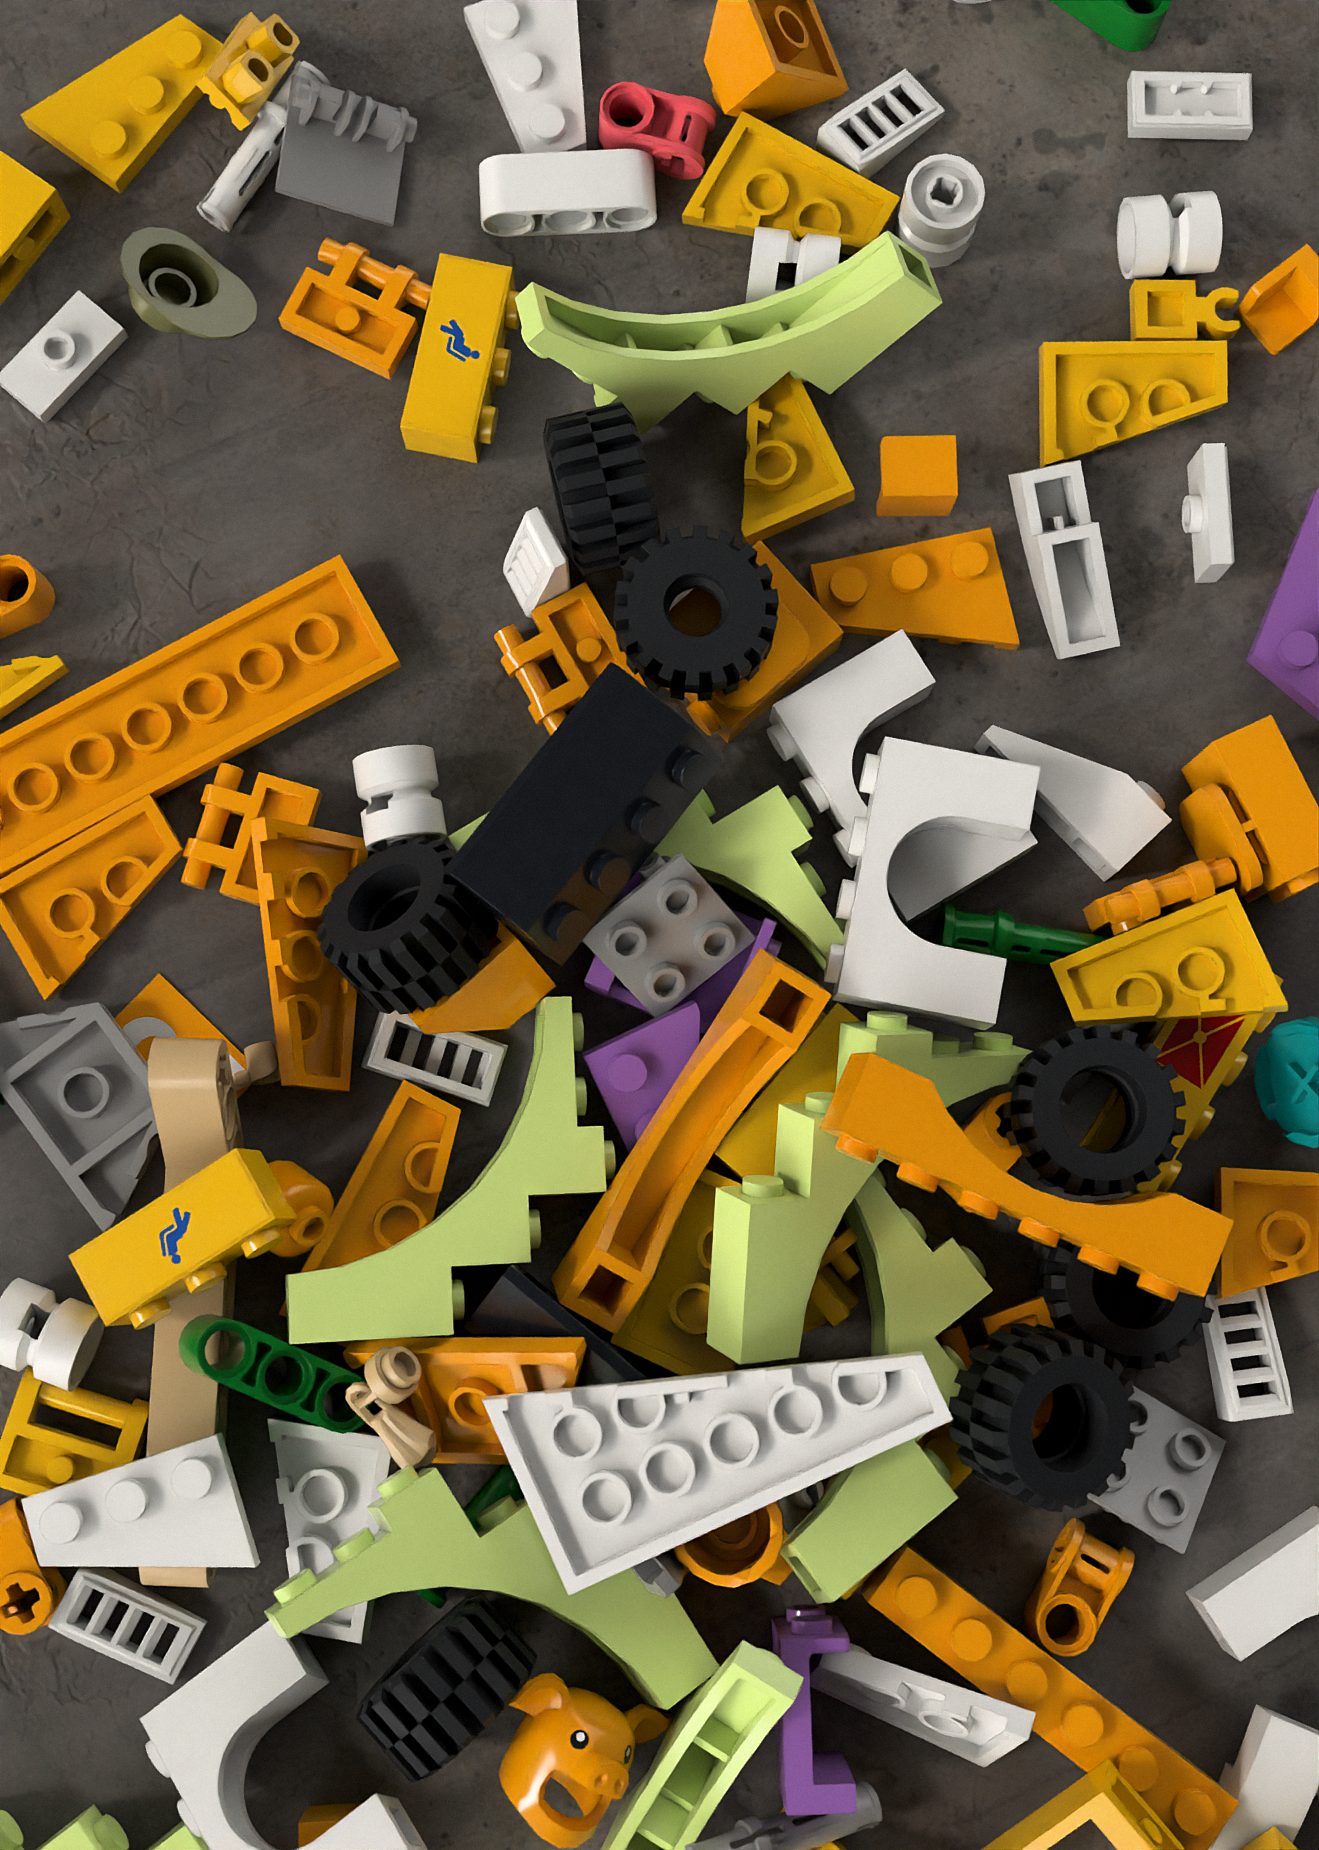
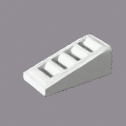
[816,69,945,179]
[503,507,571,618]
[361,1010,508,1107]
[1202,1286,1294,1421]
[48,1566,208,1685]

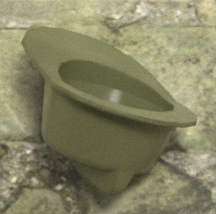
[119,227,258,340]

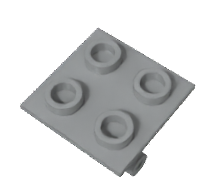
[275,74,417,227]
[582,852,756,1017]
[1087,1386,1226,1554]

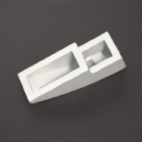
[1008,460,1120,659]
[1208,1704,1319,1850]

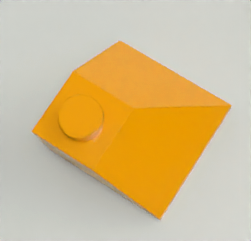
[704,0,849,122]
[408,917,556,1034]

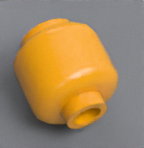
[268,1160,334,1257]

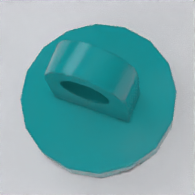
[1254,1016,1319,1148]

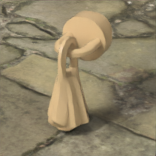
[345,1346,437,1469]

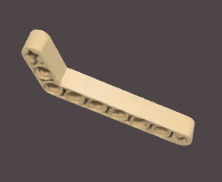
[139,1037,244,1588]

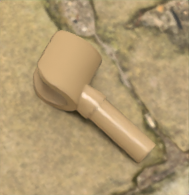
[233,1041,281,1092]

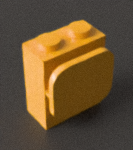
[664,540,844,744]
[1178,714,1319,905]

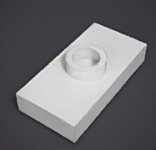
[1127,71,1253,140]
[0,290,129,424]
[1182,443,1235,583]

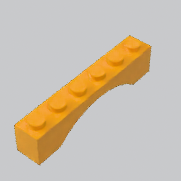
[551,947,832,1335]
[819,1052,1234,1302]
[860,1542,1240,1850]

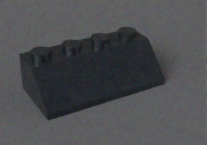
[444,662,724,966]
[464,1264,655,1387]

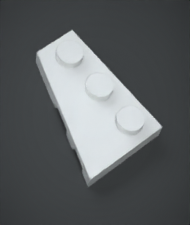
[464,0,587,153]
[267,1417,396,1644]
[21,1432,260,1567]
[809,1643,1036,1768]

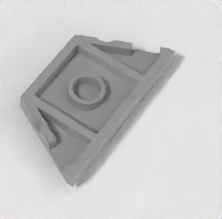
[0,1002,160,1232]

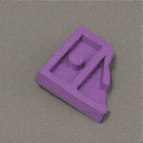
[581,1000,700,1154]

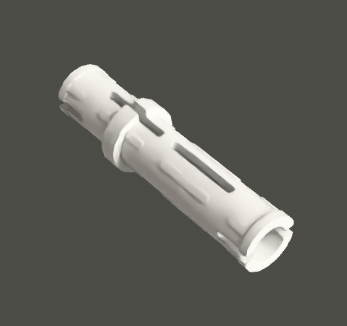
[197,60,330,233]

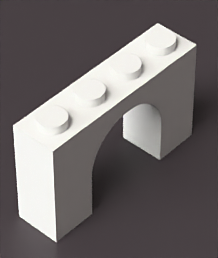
[767,629,1038,926]
[824,736,1040,1030]
[1185,1505,1319,1797]
[140,1621,428,1850]

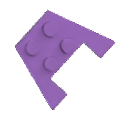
[1246,488,1319,721]

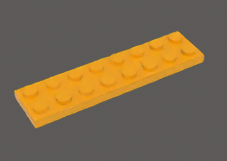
[0,554,402,879]

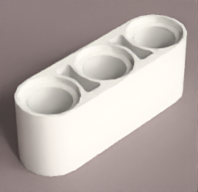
[479,149,657,237]

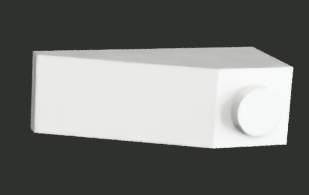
[974,725,1172,882]

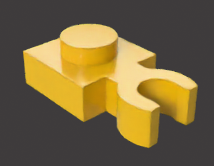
[1129,280,1240,341]

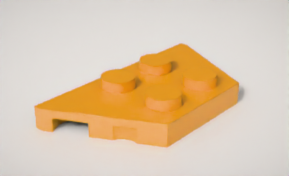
[343,1337,587,1465]

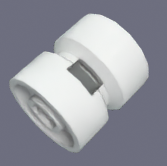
[895,154,985,268]
[1117,191,1223,279]
[745,226,841,303]
[352,745,447,852]
[0,1278,105,1392]

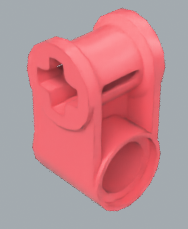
[598,82,718,180]

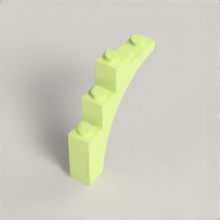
[515,230,943,435]
[448,785,846,972]
[285,996,616,1344]
[706,1011,1033,1365]
[780,1167,993,1604]
[264,1464,720,1710]
[601,1640,804,1850]

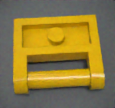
[0,1365,150,1496]

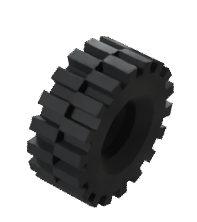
[614,525,779,701]

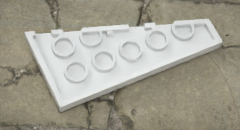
[482,1351,953,1595]

